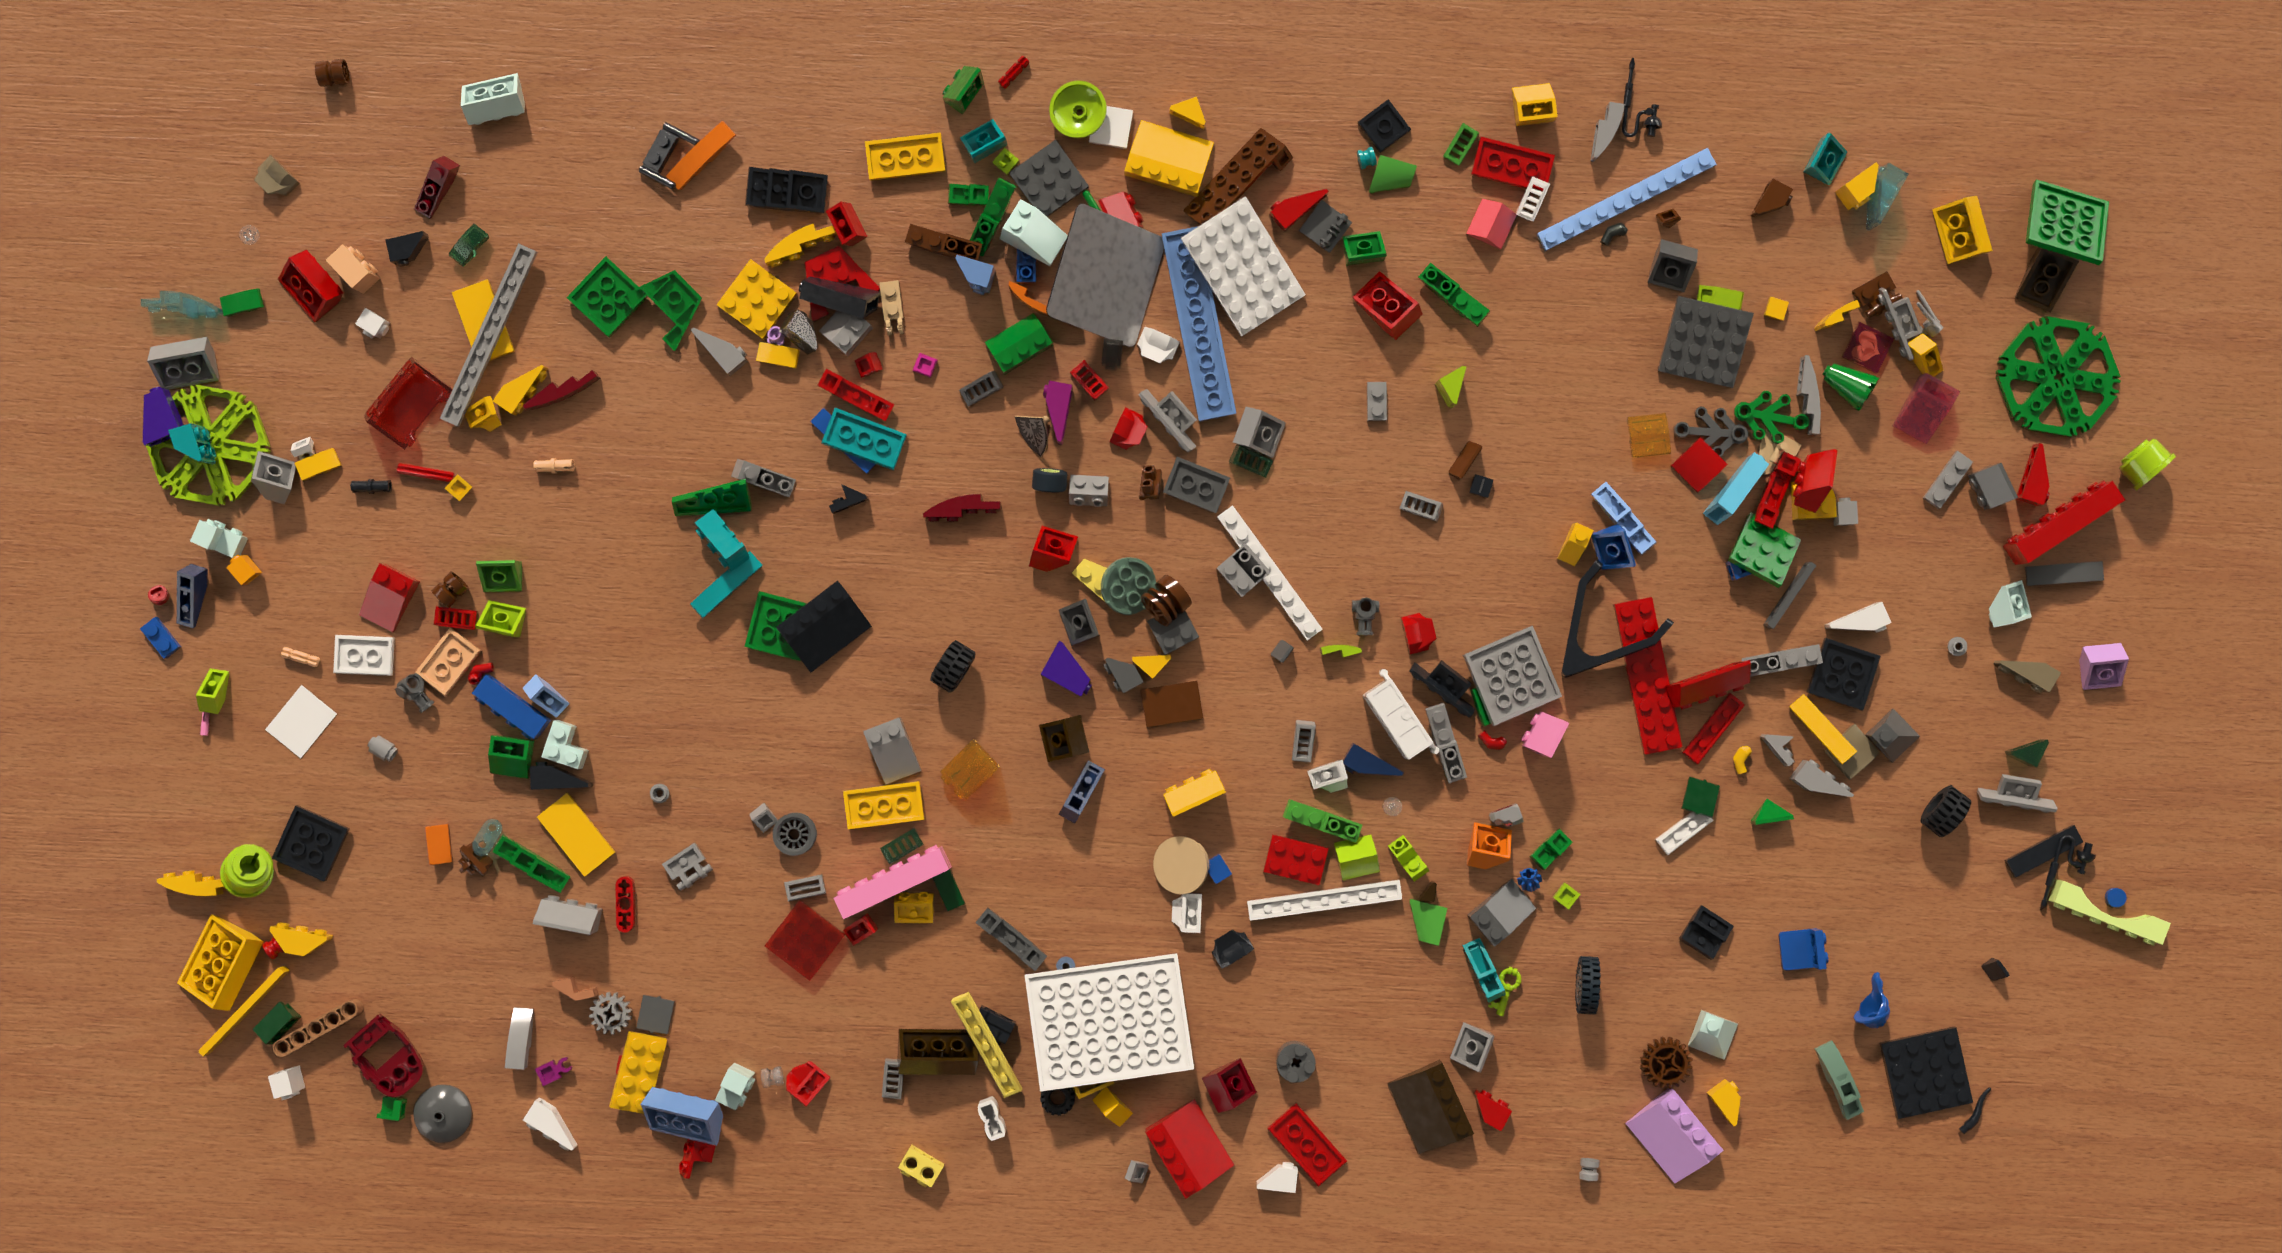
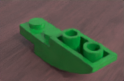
[970,178,1016,257]
[1418,262,1490,327]

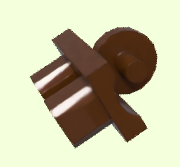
[1139,465,1162,500]
[458,841,493,877]

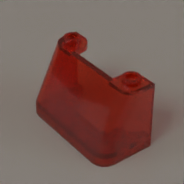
[364,357,453,450]

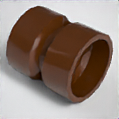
[315,59,350,87]
[431,571,469,608]

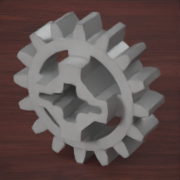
[589,992,632,1034]

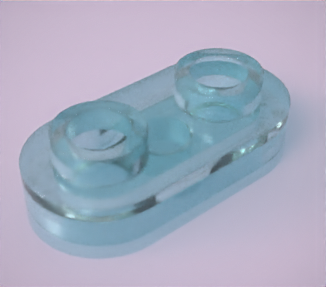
[472,819,502,856]

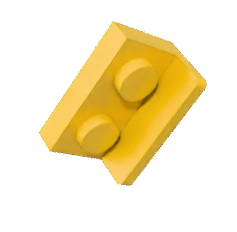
[894,892,934,923]

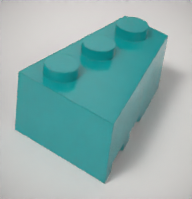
[695,509,750,571]

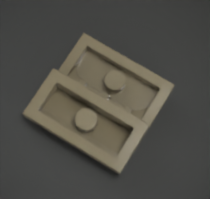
[1824,724,1880,780]

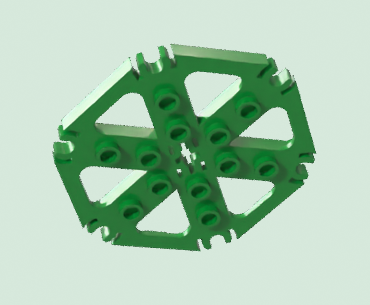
[1995,316,2121,437]

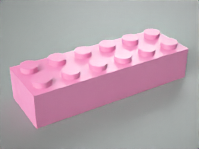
[834,845,952,919]

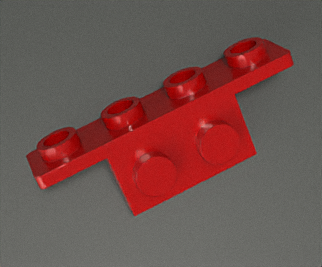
[679,1139,716,1179]

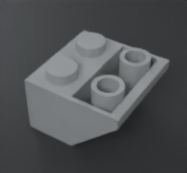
[1216,543,1270,598]

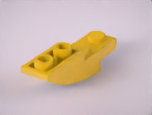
[764,224,838,267]
[157,870,224,896]

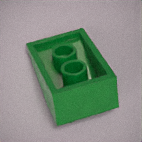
[942,66,984,114]

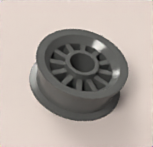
[773,813,817,856]

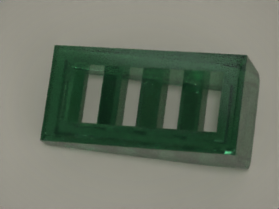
[1229,445,1273,478]
[880,828,924,865]

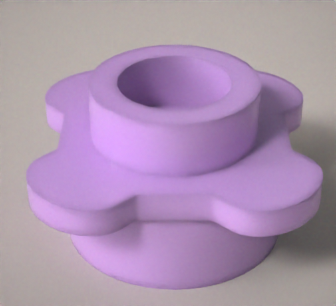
[767,326,788,346]

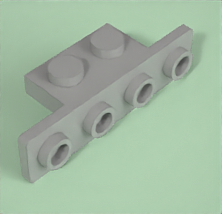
[1878,288,1923,361]
[1138,389,1197,452]
[1977,774,2058,813]

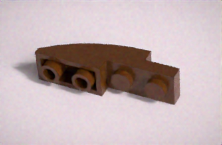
[905,224,983,261]

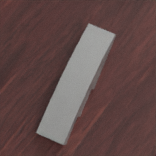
[1796,355,1821,436]

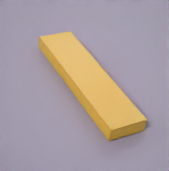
[1789,694,1857,765]

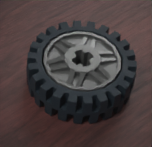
[1575,956,1601,1014]

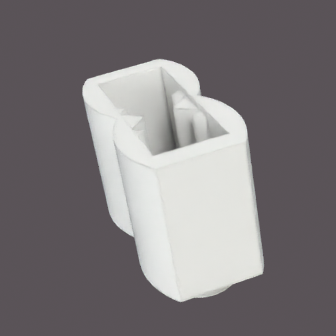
[978,1096,1006,1141]

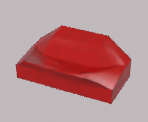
[1109,407,1148,450]
[1400,613,1437,654]

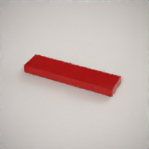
[1682,693,1745,765]

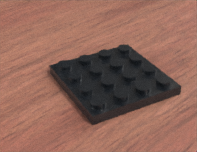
[1879,1027,1973,1119]

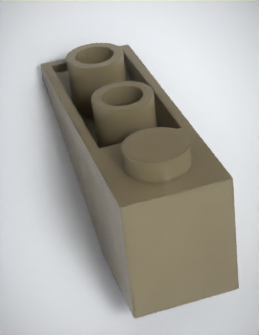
[1994,661,2061,694]

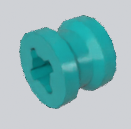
[1357,147,1377,169]

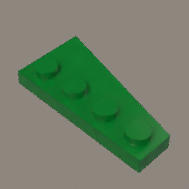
[672,479,752,516]

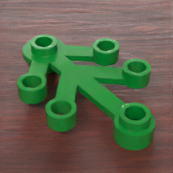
[1734,391,1810,444]

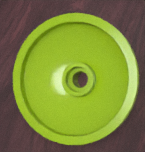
[1049,81,1107,138]

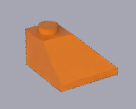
[1467,822,1512,869]

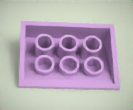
[1625,1088,1724,1183]

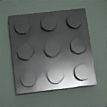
[1009,140,1089,217]

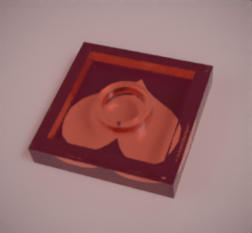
[1842,322,1894,373]

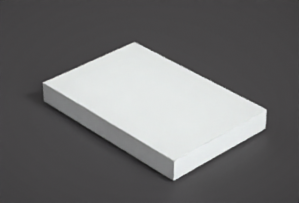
[333,635,395,676]

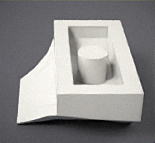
[1137,327,1180,363]
[1307,760,1348,793]
[1172,893,1202,933]

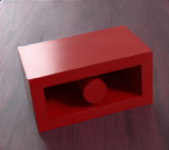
[826,201,867,246]

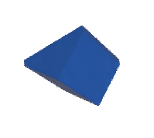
[1591,524,1636,570]

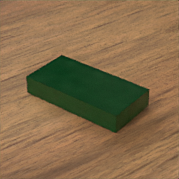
[932,869,965,912]

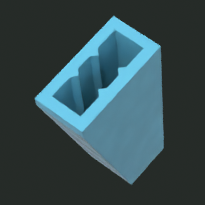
[1703,452,1769,525]

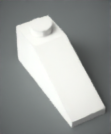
[1824,602,1891,633]

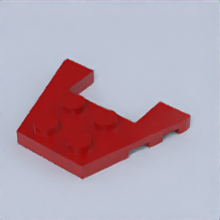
[805,246,880,322]

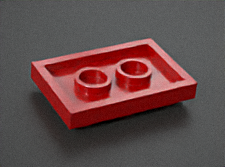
[1263,834,1328,885]

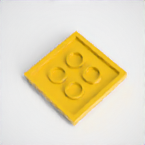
[717,259,797,340]

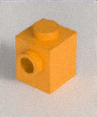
[226,555,262,585]

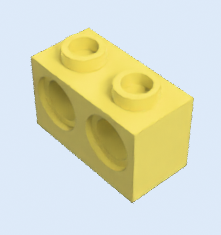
[898,1144,944,1187]

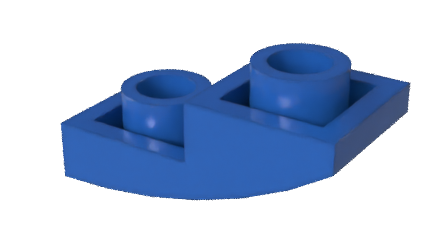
[1017,249,1036,282]

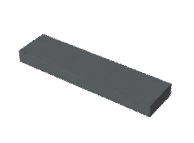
[1763,562,1817,629]

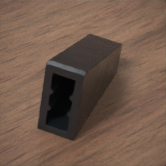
[799,276,881,319]

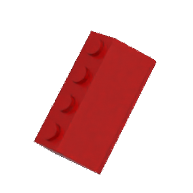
[1666,660,1751,710]

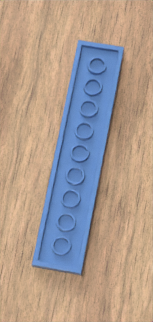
[1161,226,1236,421]

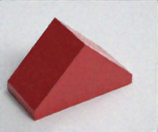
[843,913,878,946]

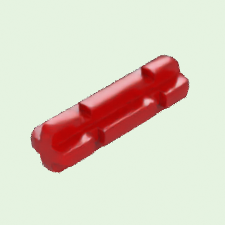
[998,56,1029,89]

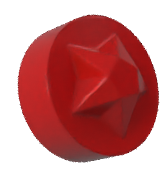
[148,585,170,605]

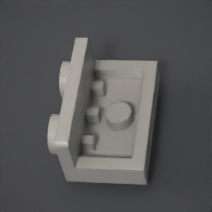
[1069,475,1109,507]

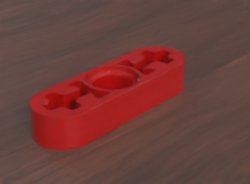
[615,876,635,933]

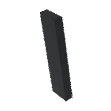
[2005,825,2083,878]

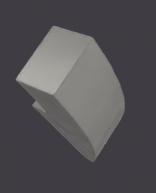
[1590,102,1625,162]
[505,1007,534,1070]

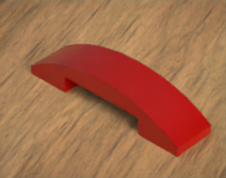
[817,369,895,422]
[1754,451,1801,529]

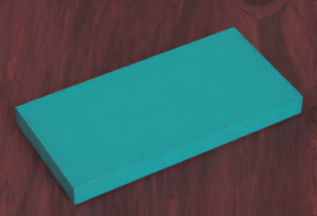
[821,408,907,471]

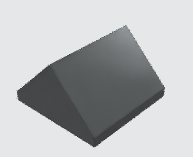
[1059,599,1099,646]

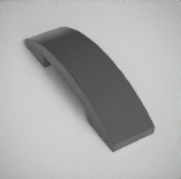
[2025,561,2104,586]
[976,908,1047,971]

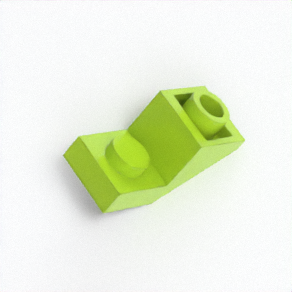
[1697,285,1744,310]
[1388,835,1430,882]

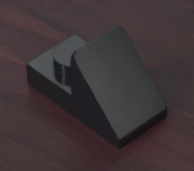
[829,484,869,514]

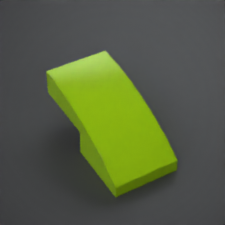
[1320,645,1362,657]

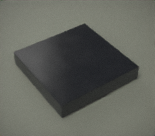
[1358,99,1411,153]

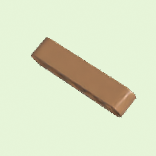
[273,999,364,1057]

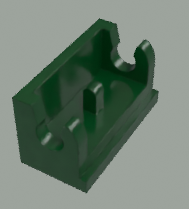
[253,1002,301,1044]

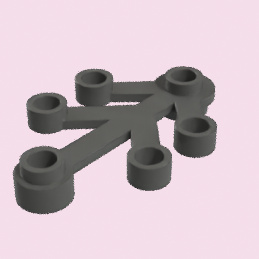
[1673,406,1748,457]

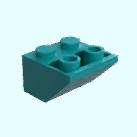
[168,423,216,465]

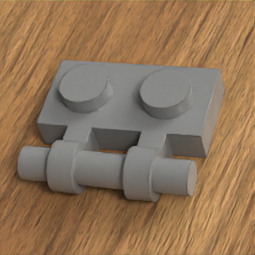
[662,843,713,891]

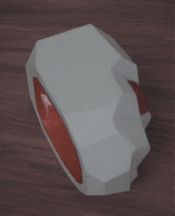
[1489,803,1524,827]

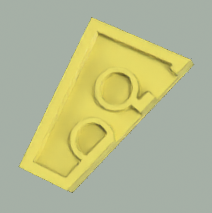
[1072,559,1107,602]

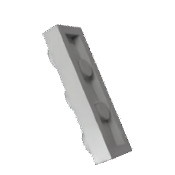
[1923,451,1973,509]

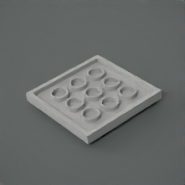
[1463,626,1562,726]

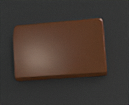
[1449,441,1483,480]

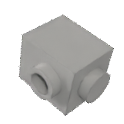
[1833,498,1858,526]

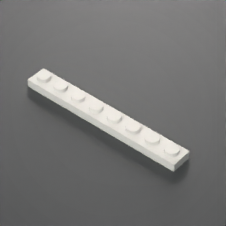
[1217,505,1322,640]
[1247,880,1402,921]

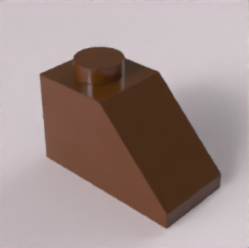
[1751,179,1793,217]

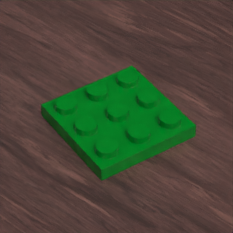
[566,256,648,338]
[1728,512,1801,588]
[744,591,807,661]

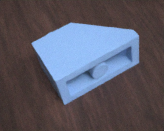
[523,674,569,718]

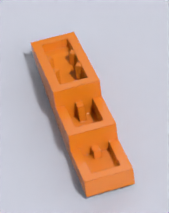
[666,121,736,190]

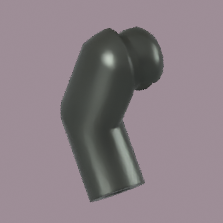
[1600,223,1628,246]

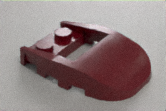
[343,1014,424,1097]

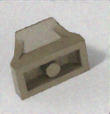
[254,155,299,196]

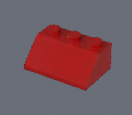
[277,250,344,322]
[1793,449,1838,513]

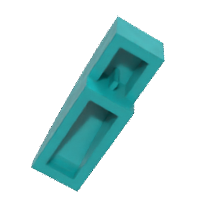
[1462,938,1506,1003]

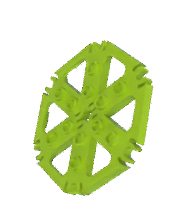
[146,384,271,506]

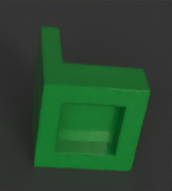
[376,1096,407,1121]

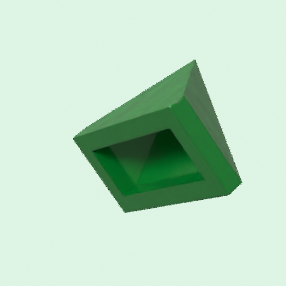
[1751,799,1794,825]

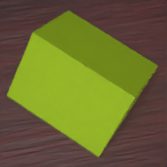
[1435,366,1466,408]
[476,600,526,637]
[1334,834,1380,880]

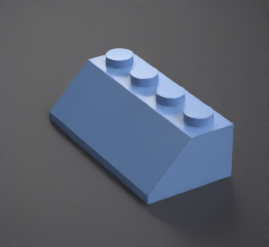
[641,1087,723,1146]

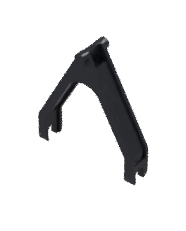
[1561,560,1674,678]

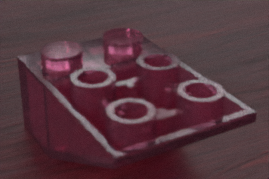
[1892,373,1960,444]

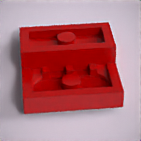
[1671,437,1728,493]

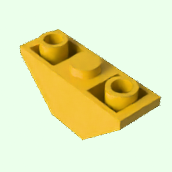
[269,922,333,956]

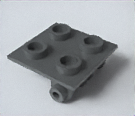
[1299,200,1352,253]

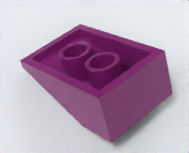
[1043,380,1073,445]

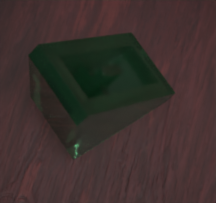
[2005,739,2049,767]

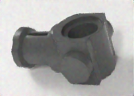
[1352,597,1379,635]
[395,673,434,713]

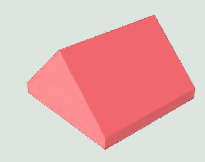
[1466,199,1517,250]

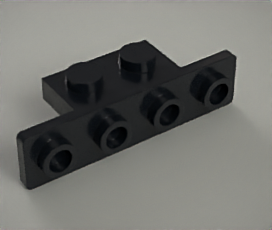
[1409,660,1475,718]

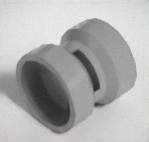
[1579,1158,1600,1181]

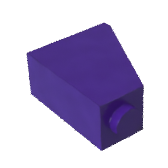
[142,387,184,447]
[1041,641,1092,696]

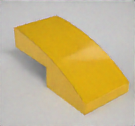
[756,342,800,368]
[294,448,342,481]

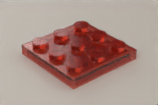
[764,900,846,981]

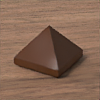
[1656,209,1681,228]

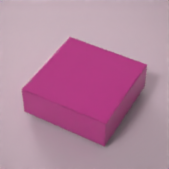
[912,353,938,378]

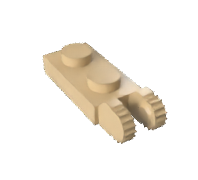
[879,280,904,336]

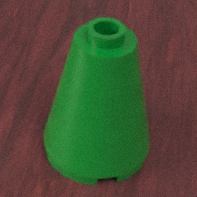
[1822,364,1880,411]

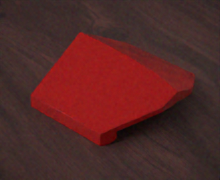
[786,1061,831,1107]

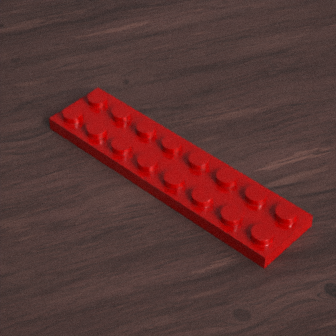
[1613,597,1682,755]

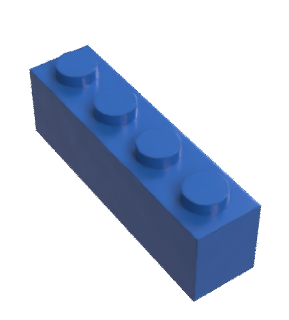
[472,675,551,740]

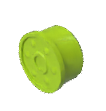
[2119,439,2176,490]
[220,844,274,898]

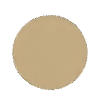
[1153,836,1209,894]

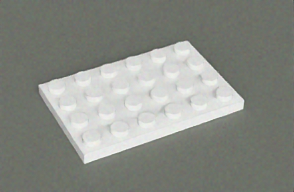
[1180,197,1306,336]

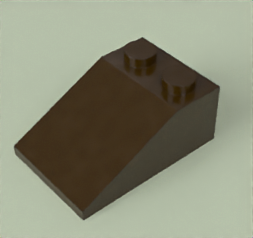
[2015,247,2079,313]

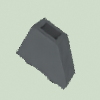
[1104,658,1143,693]

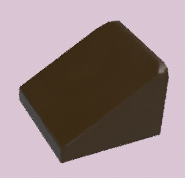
[1418,881,1437,902]

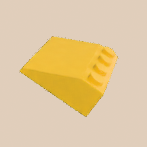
[1124,120,1214,197]
[177,914,264,1011]

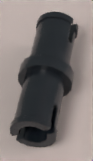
[350,479,392,494]

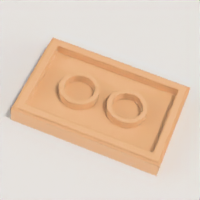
[415,627,481,696]

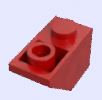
[1474,1089,1512,1131]

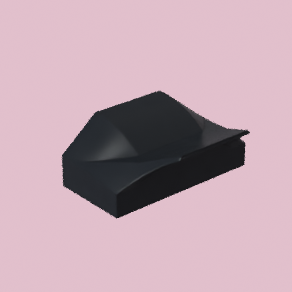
[1212,930,1254,969]

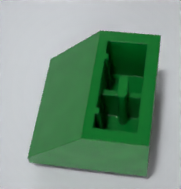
[488,735,535,779]

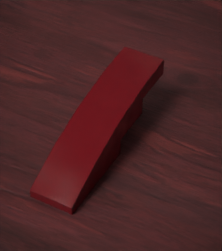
[523,370,600,411]

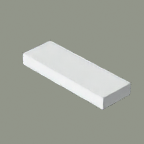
[1655,812,1714,855]

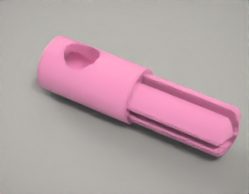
[200,712,210,736]

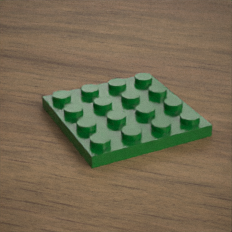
[2025,179,2109,265]

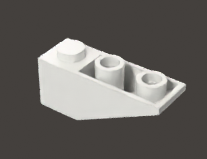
[523,1097,577,1151]

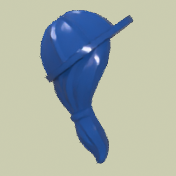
[1853,972,1890,1029]

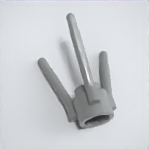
[1916,290,1943,337]

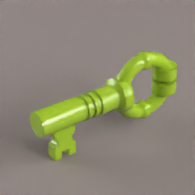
[1488,966,1521,1016]

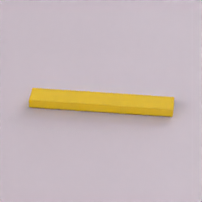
[198,966,290,1057]

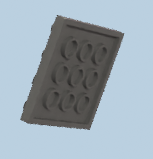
[1658,296,1754,388]

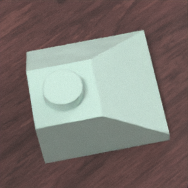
[1989,580,2032,627]
[1688,1010,1738,1060]

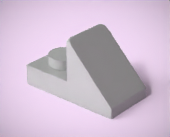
[1759,734,1795,767]

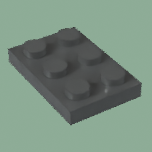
[1163,457,1230,514]

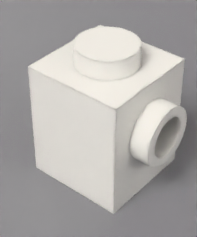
[355,308,390,339]

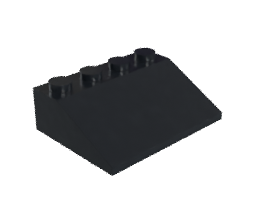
[775,580,872,673]

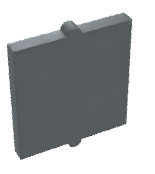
[636,995,675,1034]

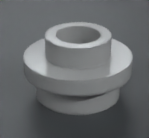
[1947,637,1967,656]
[650,784,670,803]

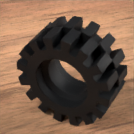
[1040,1087,1075,1116]

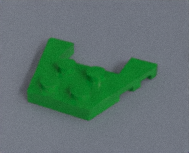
[621,270,702,351]

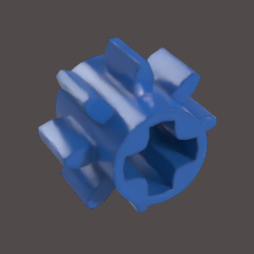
[1517,868,1542,892]

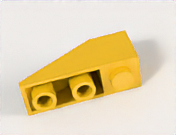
[493,365,548,416]

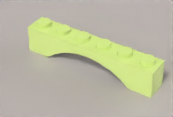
[2048,879,2171,946]

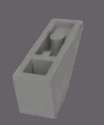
[691,328,748,376]

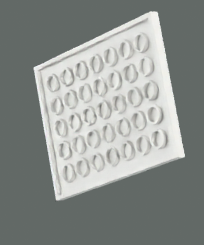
[1024,954,1194,1092]

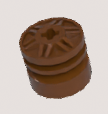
[1140,575,1192,626]

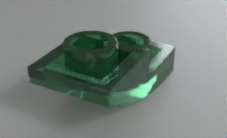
[449,224,489,267]

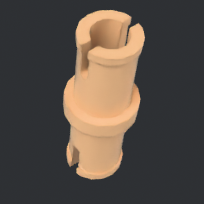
[534,458,575,474]

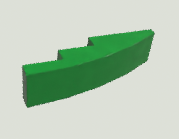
[492,834,570,893]

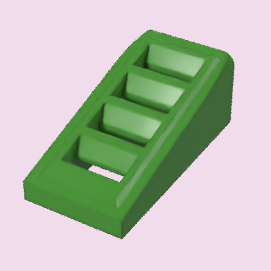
[1443,123,1479,166]

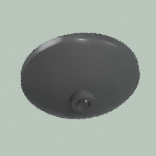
[414,1084,472,1143]

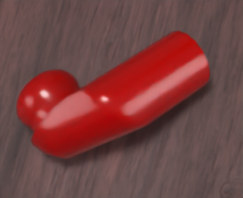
[1478,730,1507,750]

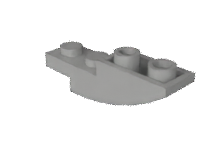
[1742,644,1823,676]
[1425,703,1467,783]

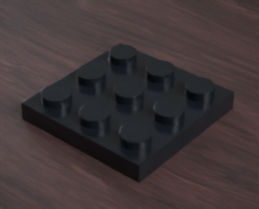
[1807,638,1881,711]
[272,805,350,882]

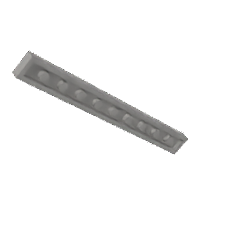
[440,243,538,427]

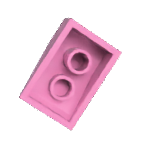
[1521,712,1569,758]

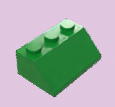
[985,313,1054,375]

